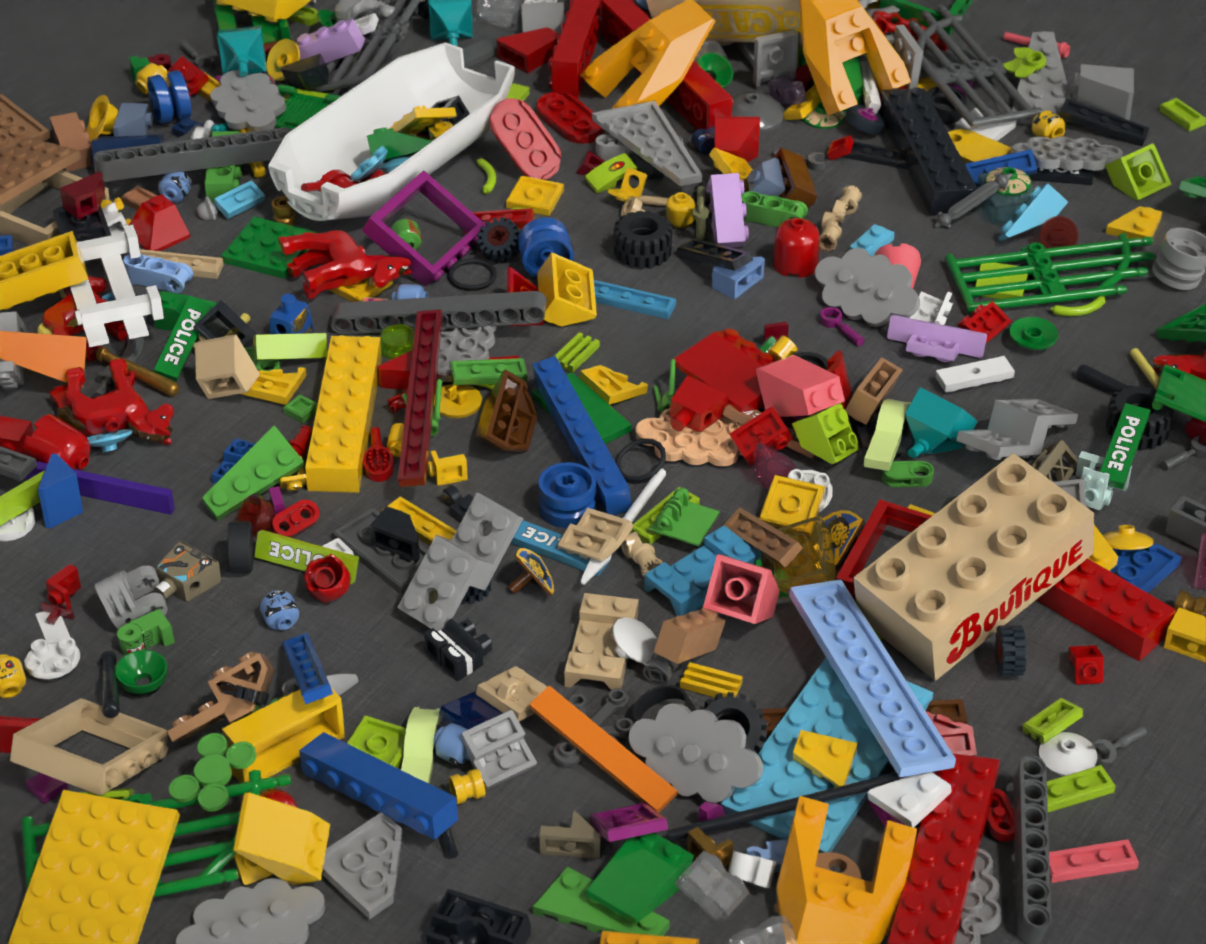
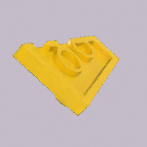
[388,106,456,135]

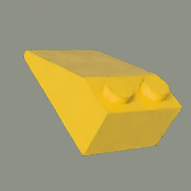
[233,793,330,885]

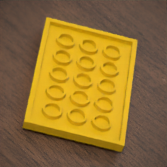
[8,790,180,944]

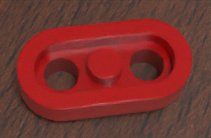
[270,499,320,538]
[986,788,1015,842]

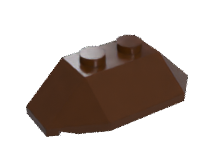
[475,369,537,452]

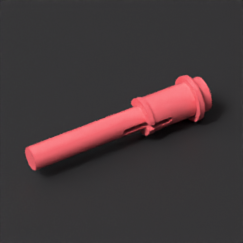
[1003,32,1070,59]

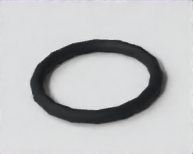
[448,258,497,290]
[615,438,666,482]

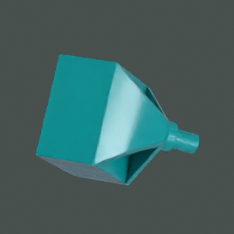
[428,0,473,47]
[217,26,267,77]
[905,387,978,458]

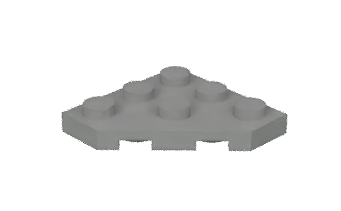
[322,813,402,919]

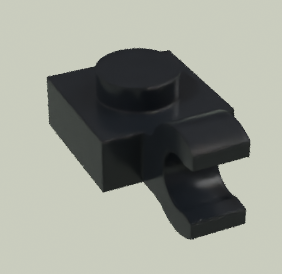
[628,153,664,180]
[443,484,474,522]

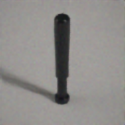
[1076,364,1128,393]
[100,651,120,718]

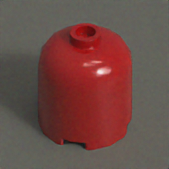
[773,218,820,278]
[23,414,91,470]

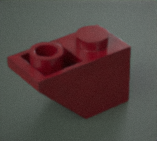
[60,172,105,219]

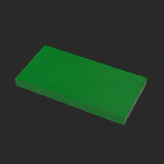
[532,372,632,444]

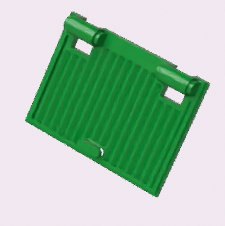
[274,84,342,130]
[1152,364,1206,422]

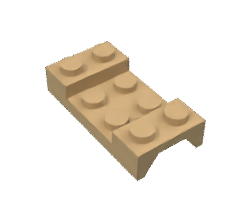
[564,593,639,690]

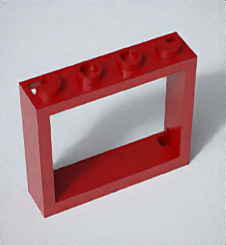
[836,499,932,600]

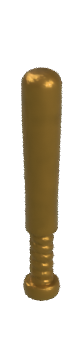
[96,346,180,397]

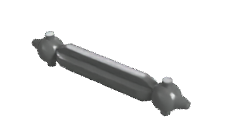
[934,172,1012,229]

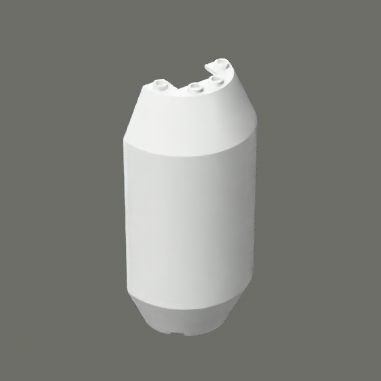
[268,43,515,221]

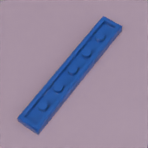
[282,633,333,704]

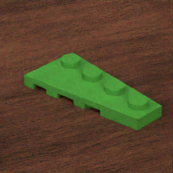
[202,425,305,521]
[533,867,670,935]

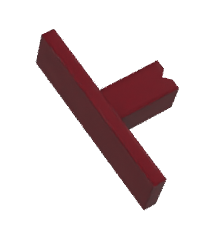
[40,602,75,625]

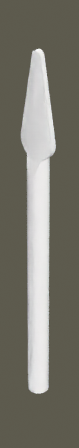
[581,468,666,584]

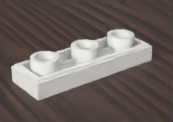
[935,356,1015,392]

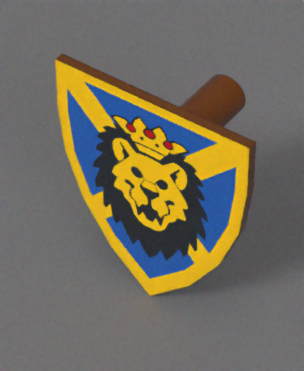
[821,510,865,567]
[508,548,554,596]

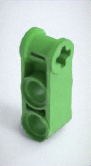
[741,191,808,227]

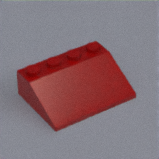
[674,329,776,412]

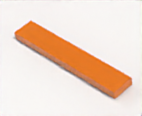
[529,685,677,813]

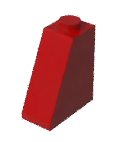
[497,27,560,74]

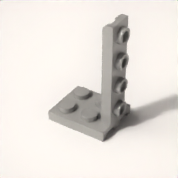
[858,25,923,89]
[735,30,798,86]

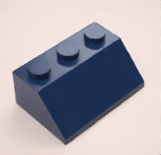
[91,134,164,167]

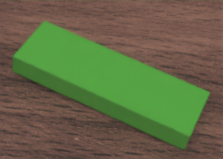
[449,358,528,385]

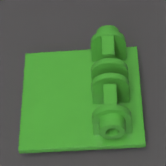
[650,488,720,546]

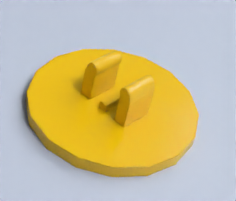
[434,384,482,418]

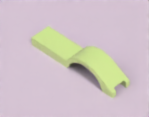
[864,399,911,471]
[401,707,443,784]

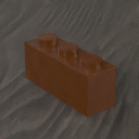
[774,147,818,210]

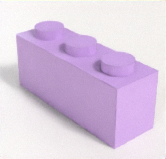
[296,19,365,63]

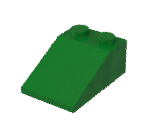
[367,127,434,164]
[586,832,694,924]

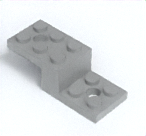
[956,399,1078,460]
[397,492,523,632]

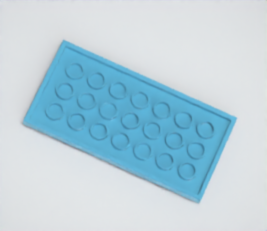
[721,657,933,854]

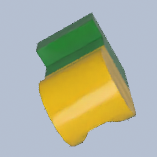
[758,336,798,361]

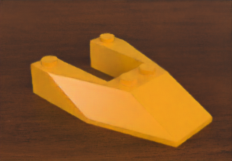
[581,0,715,109]
[799,0,911,116]
[776,796,917,944]

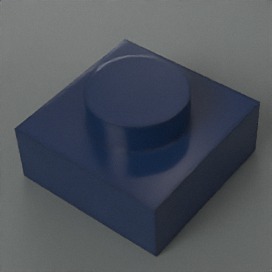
[171,117,203,137]

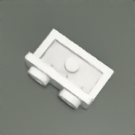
[910,291,953,325]

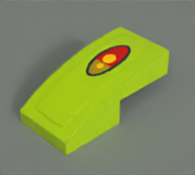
[585,153,637,194]

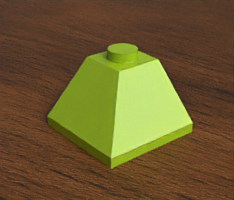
[1105,143,1172,201]

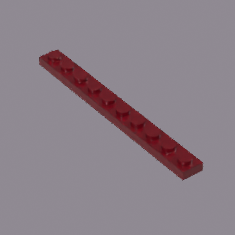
[398,309,443,487]

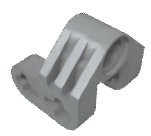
[95,565,168,630]

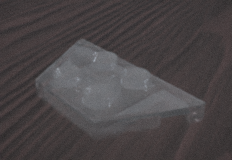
[476,0,520,31]

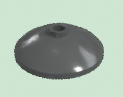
[732,92,785,134]

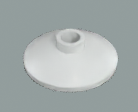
[1039,732,1097,777]

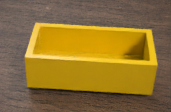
[222,687,345,783]

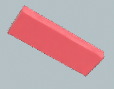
[1049,839,1139,883]

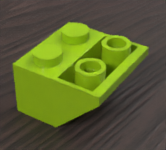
[792,403,859,464]

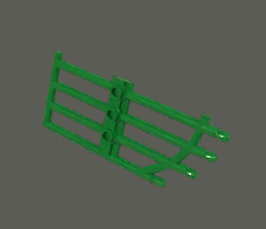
[945,233,1154,313]
[21,770,292,898]

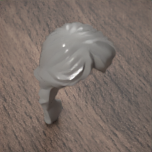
[335,0,395,22]

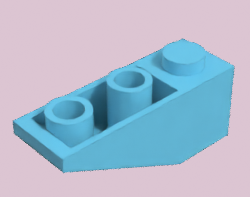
[998,183,1068,241]

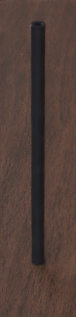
[667,772,899,842]

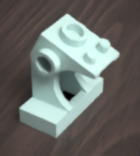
[1076,451,1132,510]

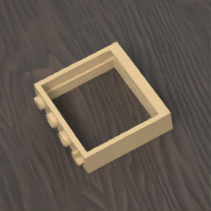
[0,170,110,245]
[10,698,169,796]

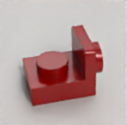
[46,564,81,610]
[1068,645,1104,684]

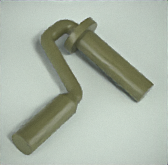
[693,186,709,241]

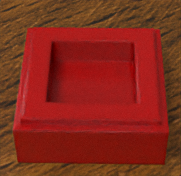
[827,135,854,161]

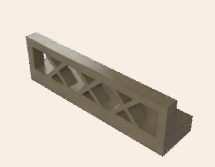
[1031,439,1078,482]

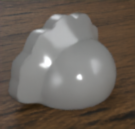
[196,197,218,220]

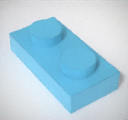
[214,180,265,219]
[849,224,894,256]

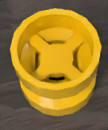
[448,769,486,804]

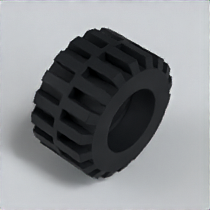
[614,211,673,268]
[1106,385,1174,450]
[699,692,767,755]

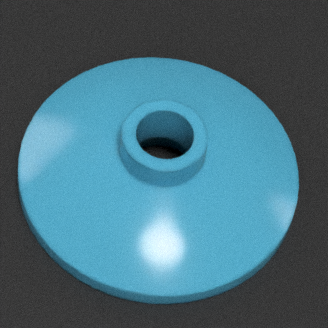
[87,429,132,452]

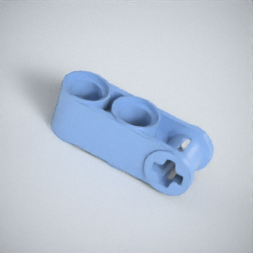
[123,254,193,294]

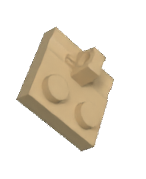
[476,666,547,721]

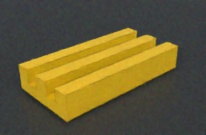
[680,662,743,697]

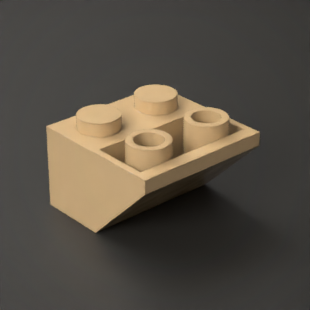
[195,335,260,399]

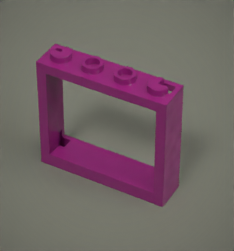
[362,170,486,287]

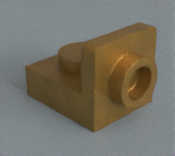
[687,827,734,875]

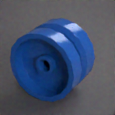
[147,70,192,125]
[517,218,574,278]
[538,462,596,528]

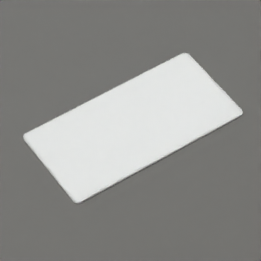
[36,611,70,641]

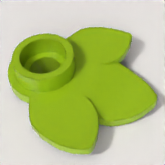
[1004,47,1047,78]

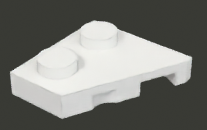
[868,772,951,828]

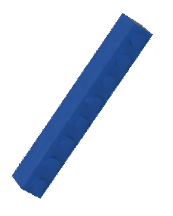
[532,356,632,515]

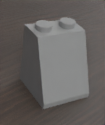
[1071,64,1134,120]

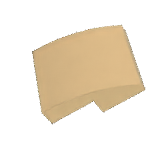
[558,508,634,561]

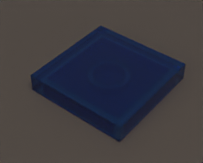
[439,692,503,729]

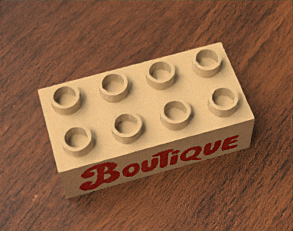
[854,453,1094,681]

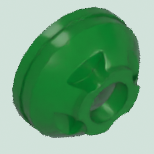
[697,53,733,89]
[115,650,168,695]

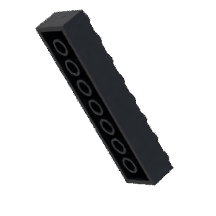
[879,87,978,214]

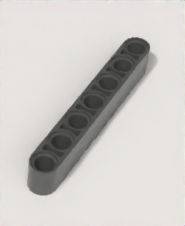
[1013,755,1051,944]

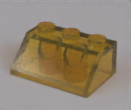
[773,515,836,594]

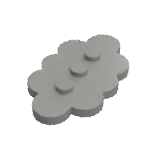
[210,70,286,132]
[1011,137,1123,170]
[815,248,920,327]
[437,326,497,382]
[629,703,763,803]
[955,848,1001,944]
[176,878,325,944]

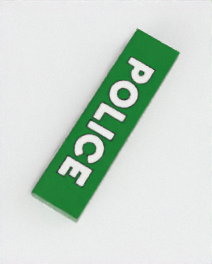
[154,295,212,383]
[1100,403,1150,490]

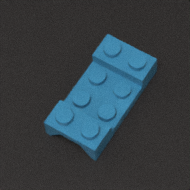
[644,526,761,616]

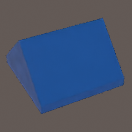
[38,454,83,528]

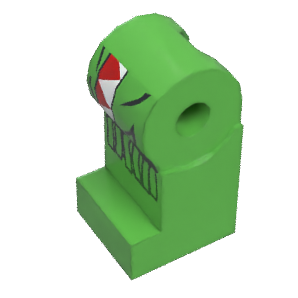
[117,609,175,655]

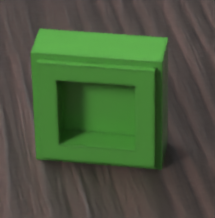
[283,394,318,424]

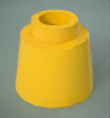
[387,423,404,457]

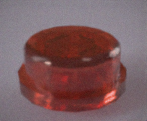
[1039,216,1079,248]
[237,494,274,537]

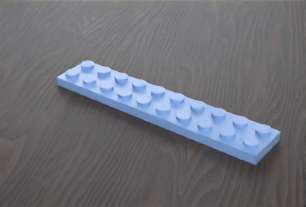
[789,580,956,777]

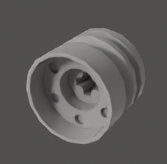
[1152,227,1206,290]

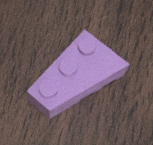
[706,173,749,248]

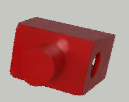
[670,376,728,432]

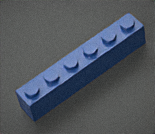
[299,732,458,840]

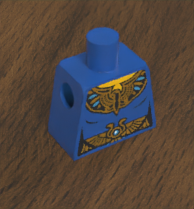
[270,294,314,334]

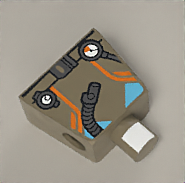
[153,541,221,602]

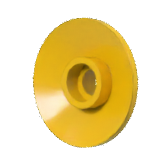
[267,39,300,81]
[1103,525,1153,550]

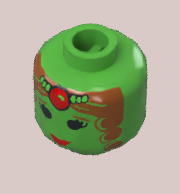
[391,219,422,251]

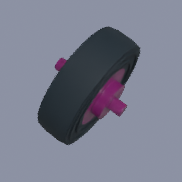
[846,104,885,135]

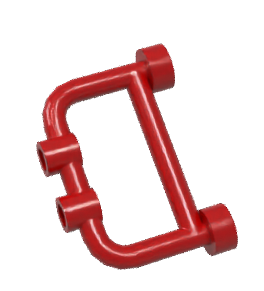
[872,10,947,50]

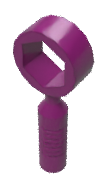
[820,307,865,346]

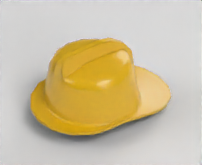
[86,95,119,143]

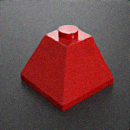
[714,116,760,169]
[128,194,190,251]

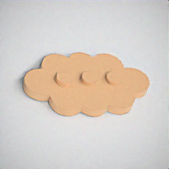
[636,408,742,466]

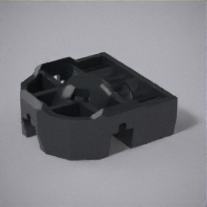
[421,889,531,944]

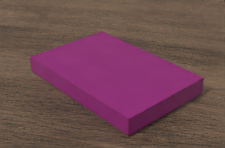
[589,803,668,842]

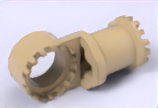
[832,185,862,223]
[819,212,842,252]
[621,532,663,576]

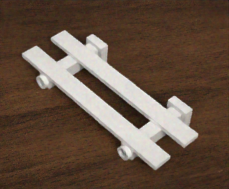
[70,225,164,347]

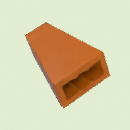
[0,331,87,387]

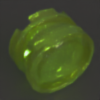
[381,324,415,360]

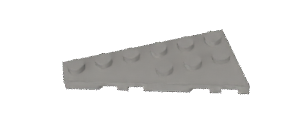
[1012,31,1072,124]
[592,101,702,186]

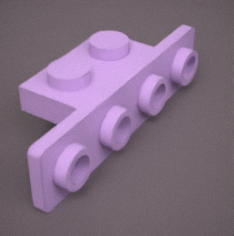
[887,315,987,362]

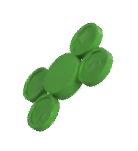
[169,733,257,812]

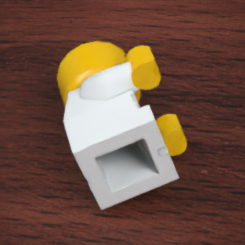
[101,198,131,235]

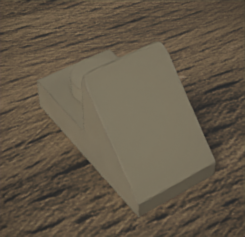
[540,811,600,859]

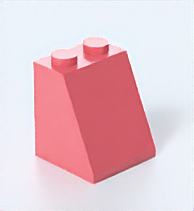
[756,355,845,417]
[703,554,780,624]

